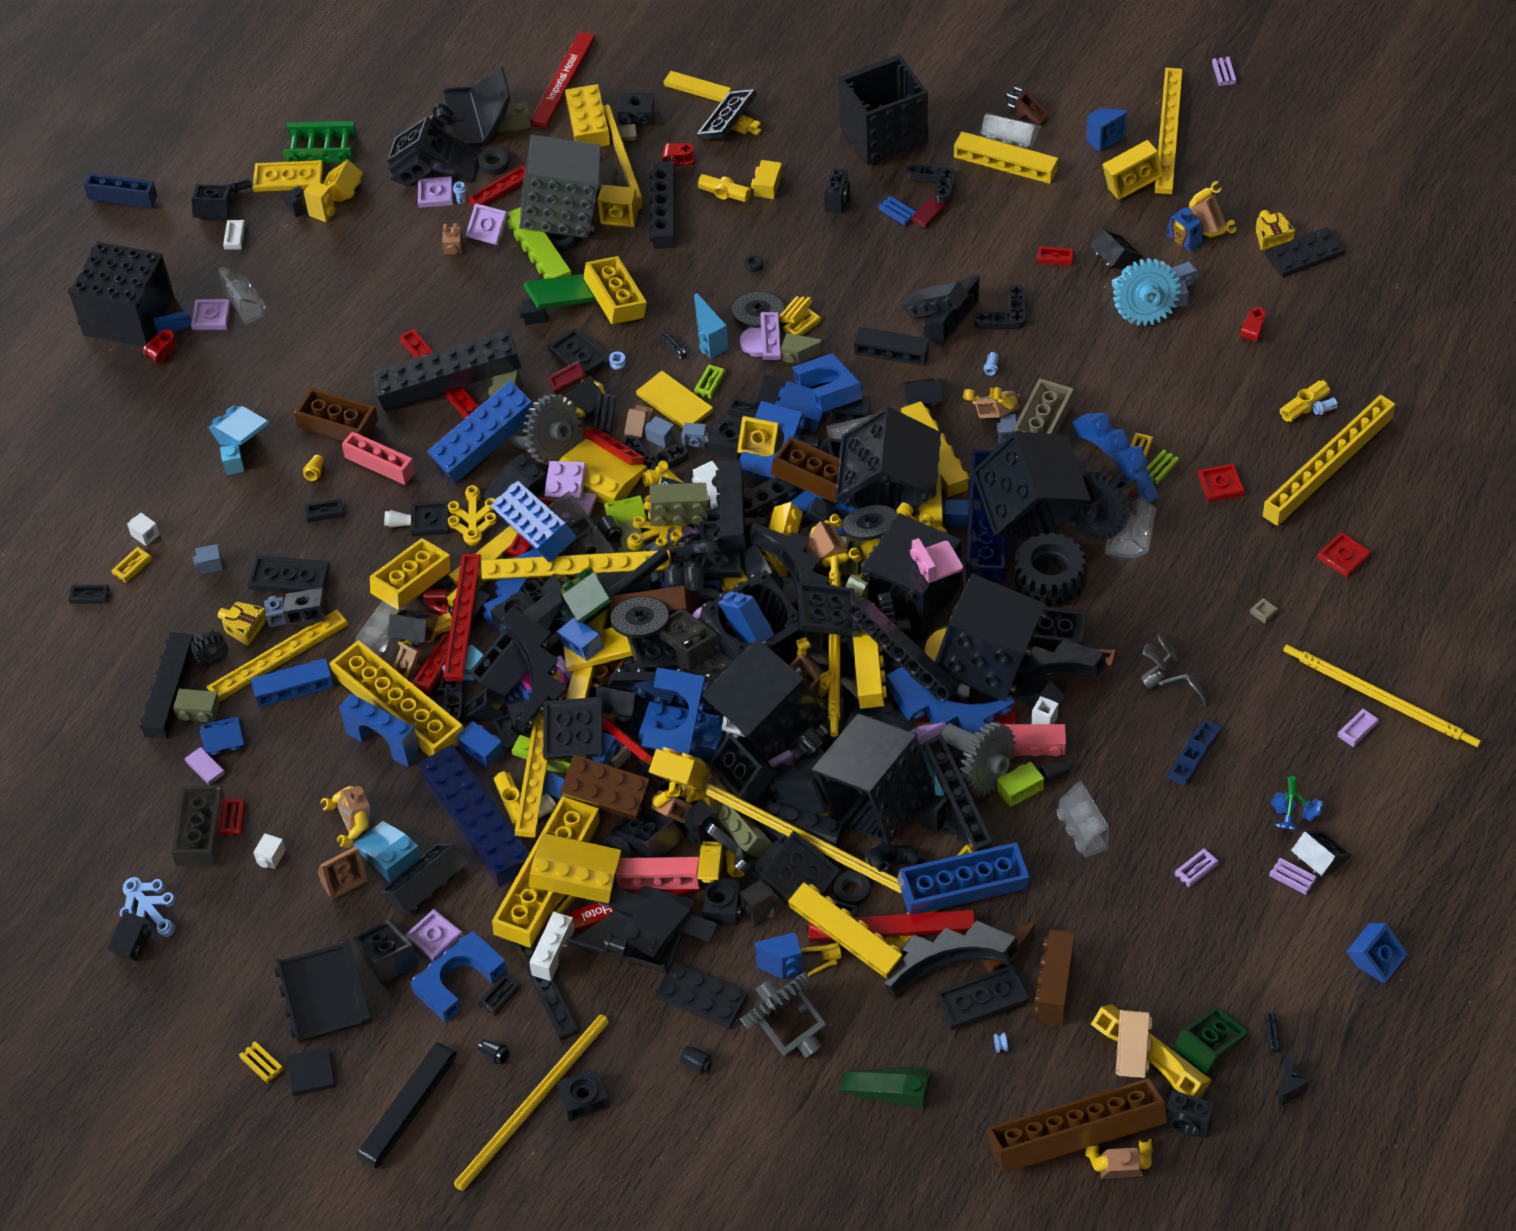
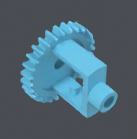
[1112,258,1181,326]

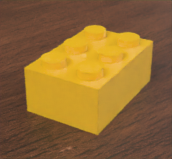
[1102,140,1163,200]

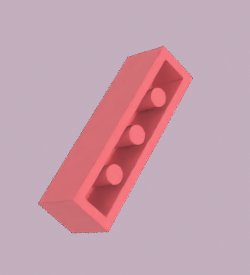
[342,431,415,485]
[1006,724,1066,756]
[616,857,701,890]

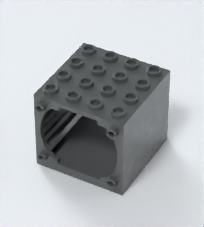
[519,135,604,238]

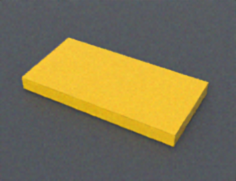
[253,160,324,192]
[636,371,713,428]
[564,627,633,672]

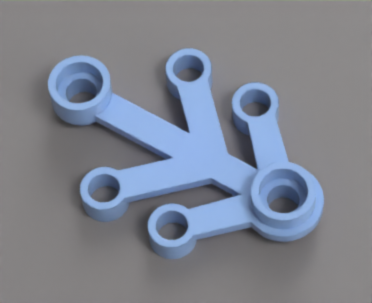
[120,877,176,937]

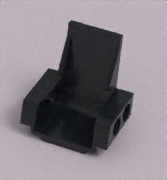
[387,114,482,186]

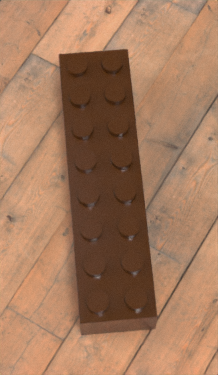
[986,1078,1167,1173]

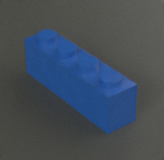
[250,658,334,708]

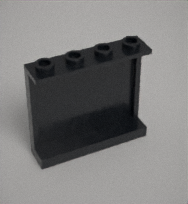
[274,938,371,1042]

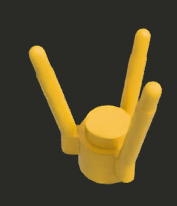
[800,943,841,976]

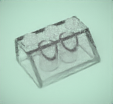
[981,114,1041,148]
[218,267,265,325]
[1105,496,1157,559]
[1057,781,1109,858]

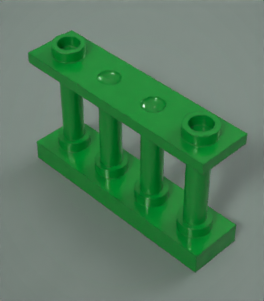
[283,121,356,162]

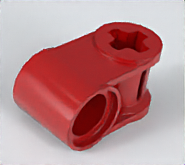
[662,143,696,166]
[1240,307,1266,342]
[143,330,177,364]

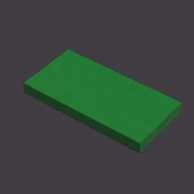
[524,274,597,309]

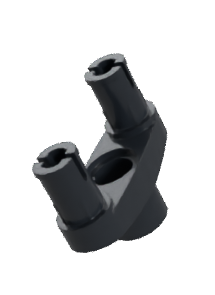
[865,842,926,872]

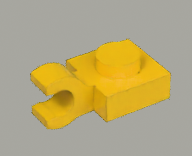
[731,115,761,135]

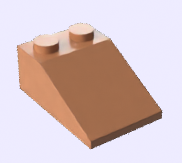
[318,846,368,900]

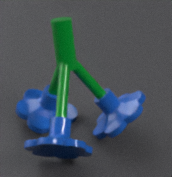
[1271,776,1324,830]

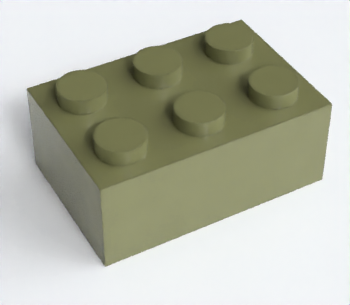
[649,483,708,526]

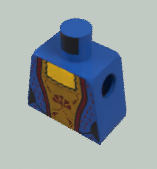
[1166,208,1203,252]

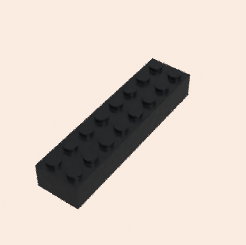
[372,329,522,410]

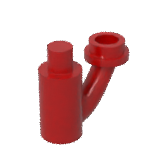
[424,589,452,615]

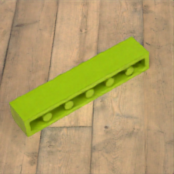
[506,207,571,279]

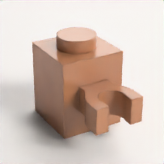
[442,223,462,255]

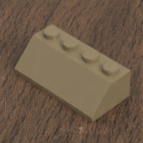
[1012,378,1074,434]

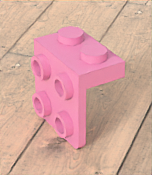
[910,538,963,583]

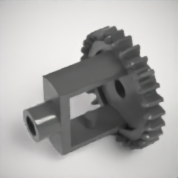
[509,394,582,465]
[936,722,1016,797]
[740,971,827,1058]

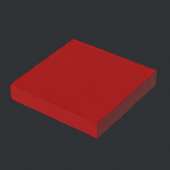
[1197,463,1245,503]
[1317,532,1372,578]

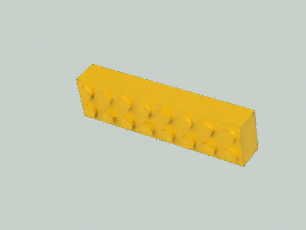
[330,640,464,762]
[492,796,600,948]

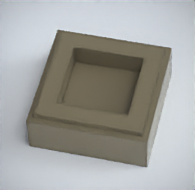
[618,124,637,142]
[1250,598,1278,623]

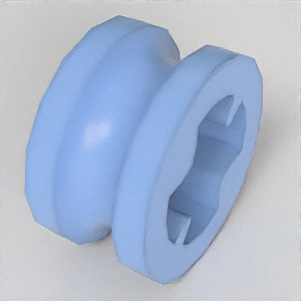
[609,352,626,370]
[994,1032,1008,1053]

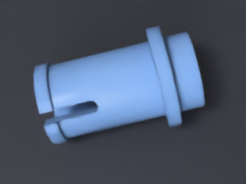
[453,182,467,204]
[983,352,999,376]
[1312,398,1338,415]

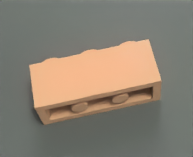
[1116,1010,1152,1078]

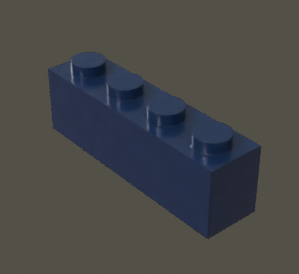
[84,173,158,208]

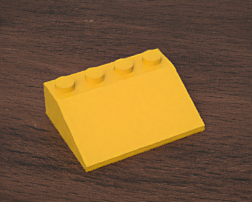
[560,439,647,504]
[528,833,621,904]

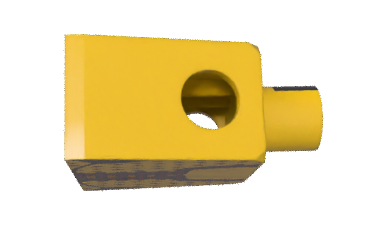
[1256,210,1295,250]
[218,602,267,646]

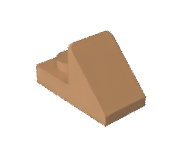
[624,405,654,440]
[393,643,422,680]

